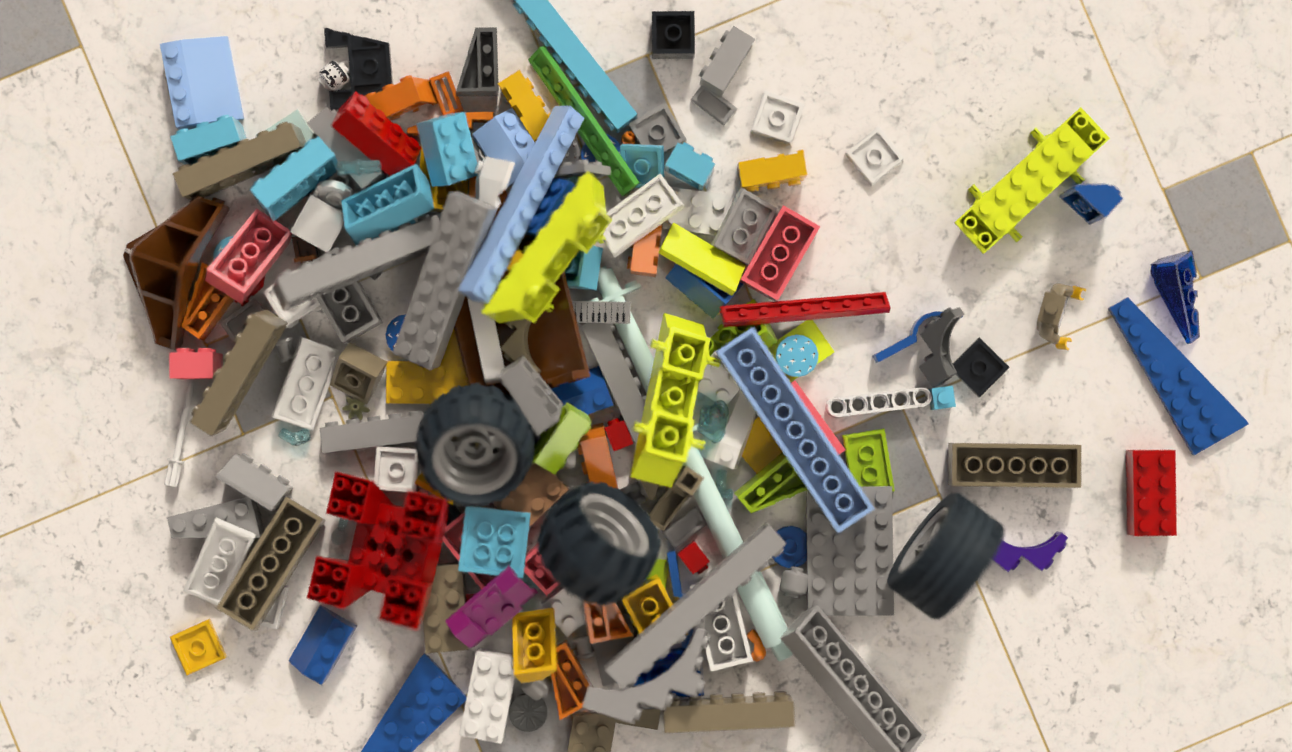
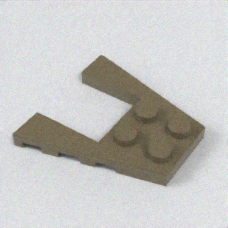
[568,708,661,752]

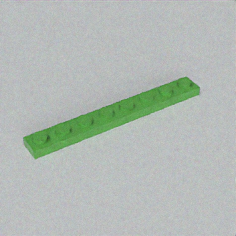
[528,46,640,197]

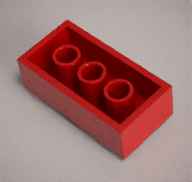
[331,91,421,176]
[1126,450,1177,536]

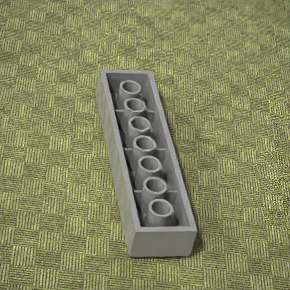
[393,191,497,370]
[272,215,439,311]
[780,605,927,752]

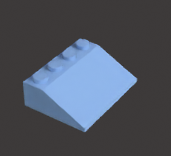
[160,36,244,130]

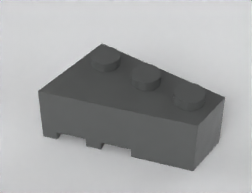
[456,27,499,96]

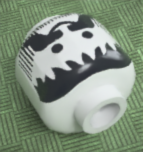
[318,60,350,92]

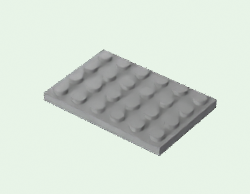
[806,486,894,616]

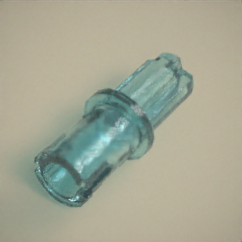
[337,159,381,176]

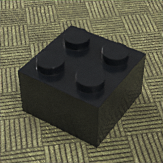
[652,11,695,59]

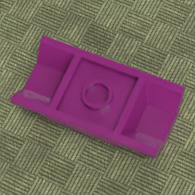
[445,566,538,648]

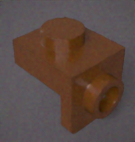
[291,236,319,265]

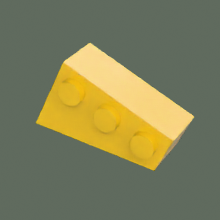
[498,70,551,142]
[737,150,807,192]

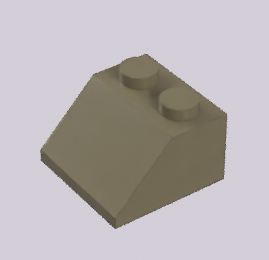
[330,343,387,404]

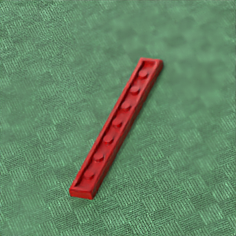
[720,292,891,327]

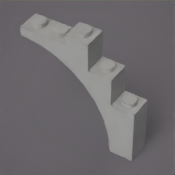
[582,627,710,724]

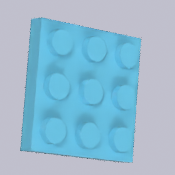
[458,506,531,578]

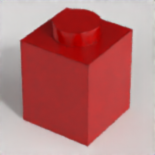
[605,418,634,451]
[677,540,710,574]

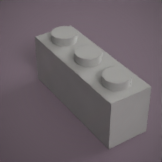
[699,26,755,97]

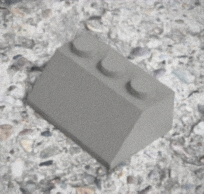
[216,453,293,511]

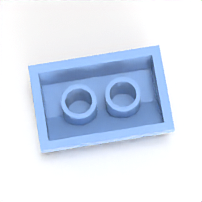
[472,108,535,188]

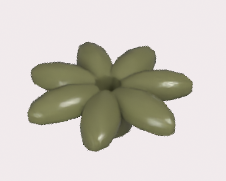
[342,397,370,420]

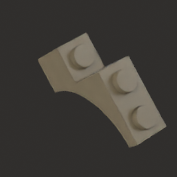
[501,319,542,374]
[648,466,704,531]

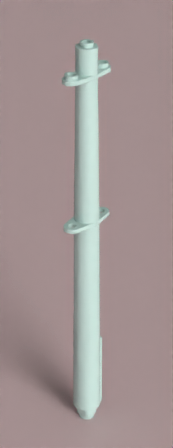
[591,266,793,661]

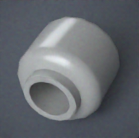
[780,566,808,599]
[520,676,552,700]

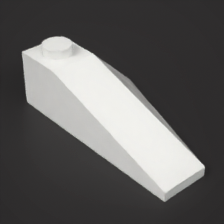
[475,157,515,228]
[699,389,757,469]

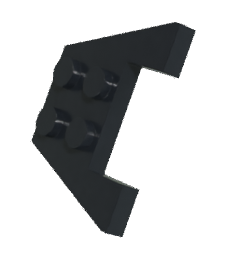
[324,28,393,111]

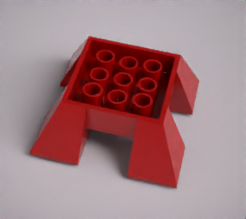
[307,472,448,630]

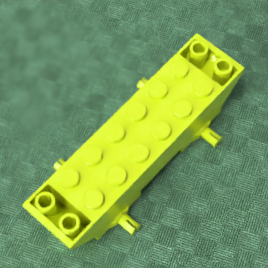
[954,107,1110,254]
[481,171,613,323]
[630,313,721,488]

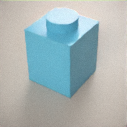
[928,386,956,410]

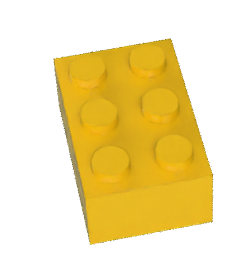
[622,574,689,635]

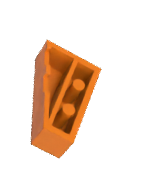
[181,262,234,340]
[582,601,633,644]

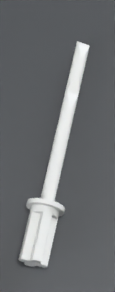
[164,380,194,487]

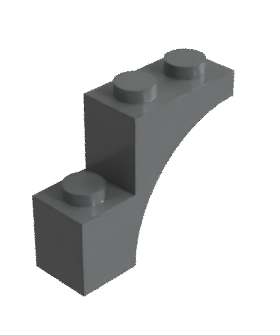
[919,307,964,388]

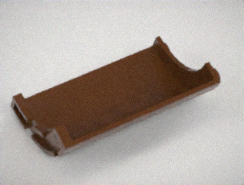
[454,235,590,396]

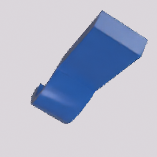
[872,311,963,363]
[667,550,694,648]

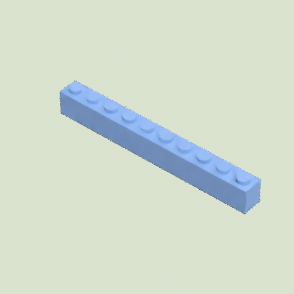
[458,106,584,303]

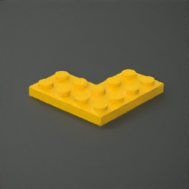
[386,329,468,404]

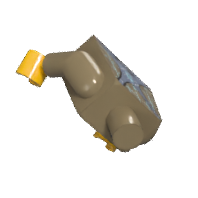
[1037,283,1086,350]

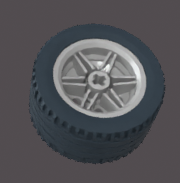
[887,493,1004,619]

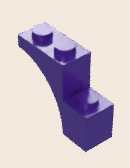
[992,531,1068,572]

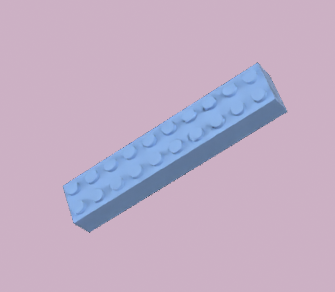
[716,327,874,533]

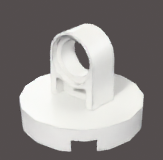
[313,172,355,212]

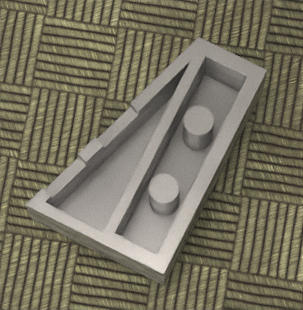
[500,355,563,435]

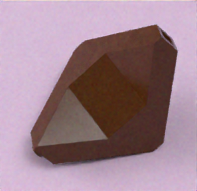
[123,195,230,351]

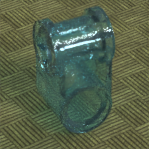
[697,400,729,443]

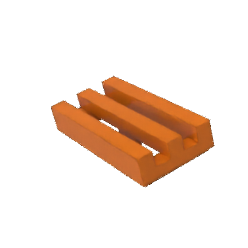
[429,71,464,115]

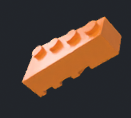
[627,223,663,277]

